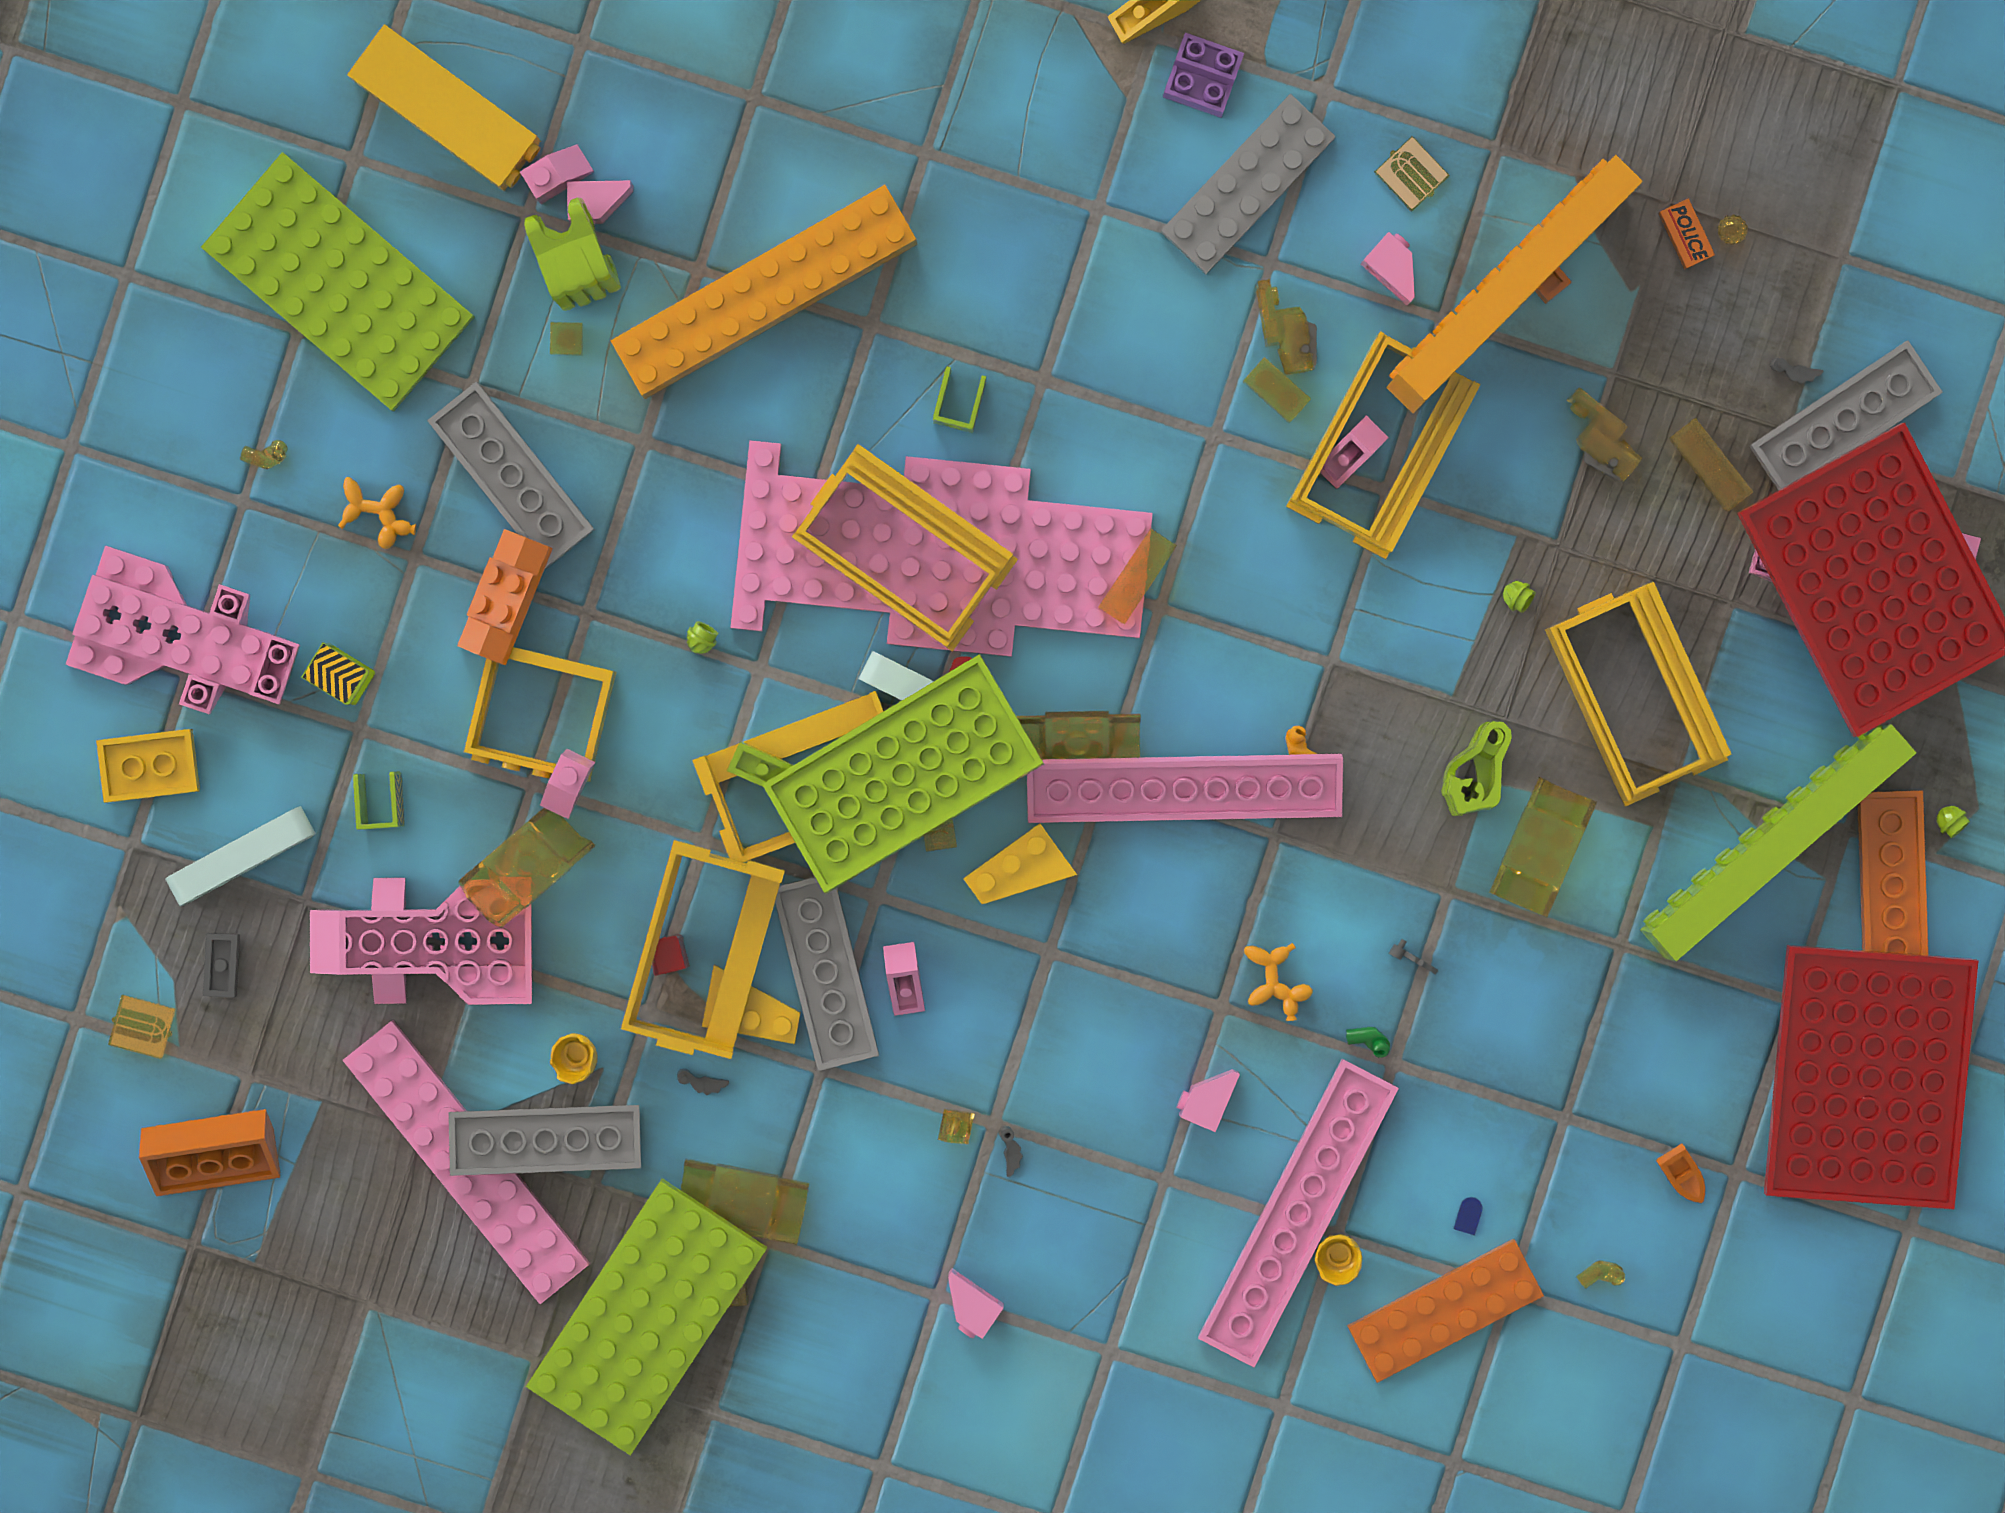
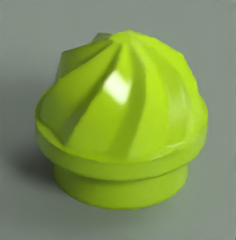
[1503,581,1536,613]
[687,621,718,654]
[1936,806,1970,839]

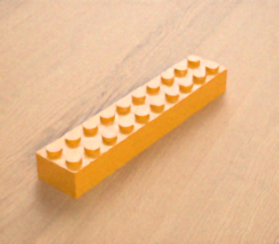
[1386,155,1643,414]
[610,185,917,399]

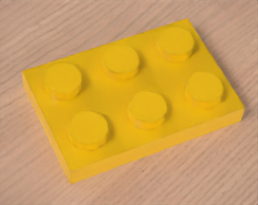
[96,729,200,803]

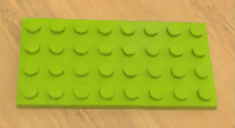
[201,152,475,412]
[762,654,1044,894]
[526,1178,768,1456]

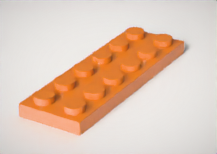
[1858,790,1928,955]
[1347,1239,1544,1383]

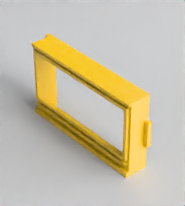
[1286,331,1481,559]
[792,444,1018,652]
[1545,582,1732,807]
[692,691,884,862]
[621,840,785,1059]

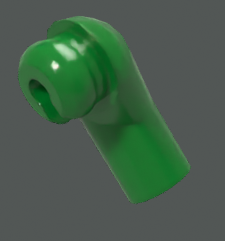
[1346,1027,1390,1058]

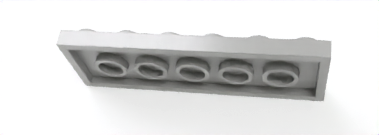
[1161,94,1336,275]
[1749,340,1943,490]
[427,382,595,569]
[775,877,879,1071]
[448,1105,641,1176]

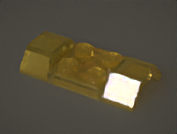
[1017,711,1141,759]
[1489,777,1597,917]
[458,808,596,928]
[680,1159,809,1245]

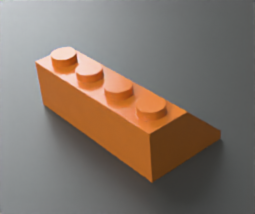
[139,1109,280,1196]

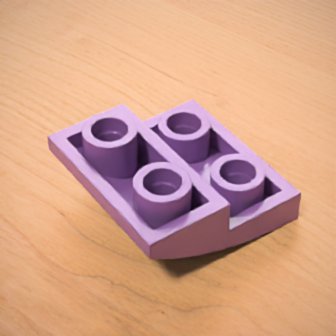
[1163,32,1244,118]

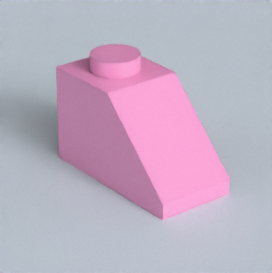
[520,144,594,204]
[567,180,633,224]
[1360,232,1415,306]
[1320,415,1389,489]
[540,749,595,819]
[883,942,925,1016]
[1176,1069,1240,1132]
[948,1268,1004,1339]

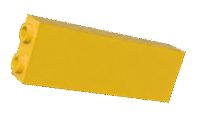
[347,24,541,191]

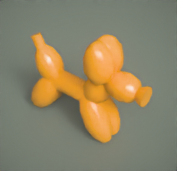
[338,477,417,549]
[1244,943,1313,1021]

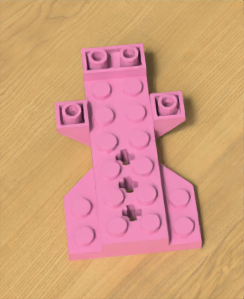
[65,546,300,714]
[310,877,532,1005]

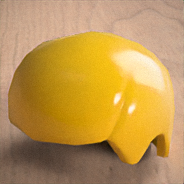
[550,1033,598,1084]
[1315,1234,1363,1286]

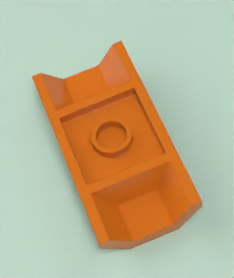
[457,529,553,666]

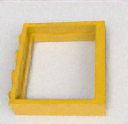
[464,647,616,782]

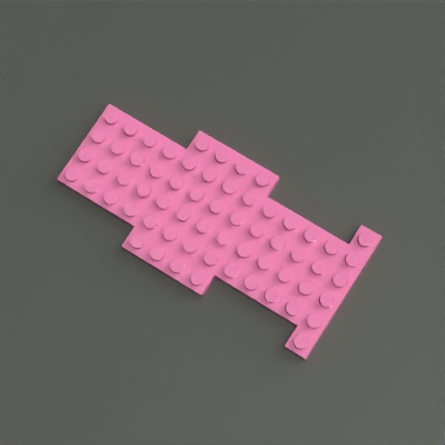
[730,440,1153,657]

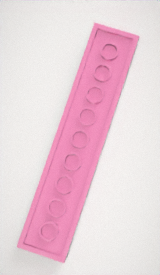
[1027,754,1343,823]
[342,1020,590,1304]
[1198,1059,1399,1368]

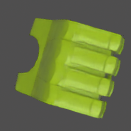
[524,197,621,311]
[1441,721,1512,816]

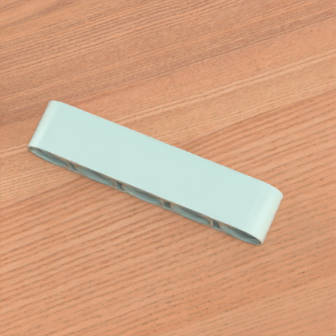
[858,651,934,700]
[165,806,316,907]

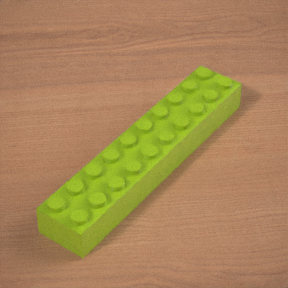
[1640,724,1916,961]

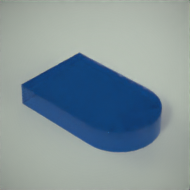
[1453,1197,1483,1236]

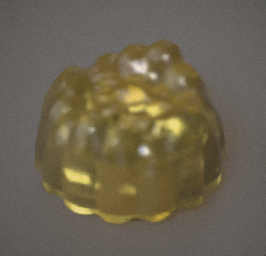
[1717,214,1748,245]

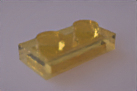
[1243,357,1311,423]

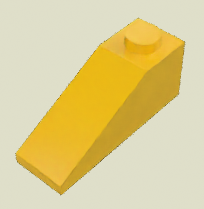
[1108,0,1201,44]

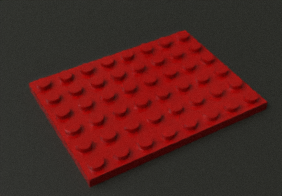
[1737,423,2005,737]
[1764,945,1979,1209]

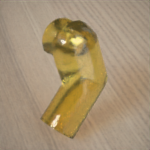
[240,440,288,469]
[1576,1260,1625,1289]

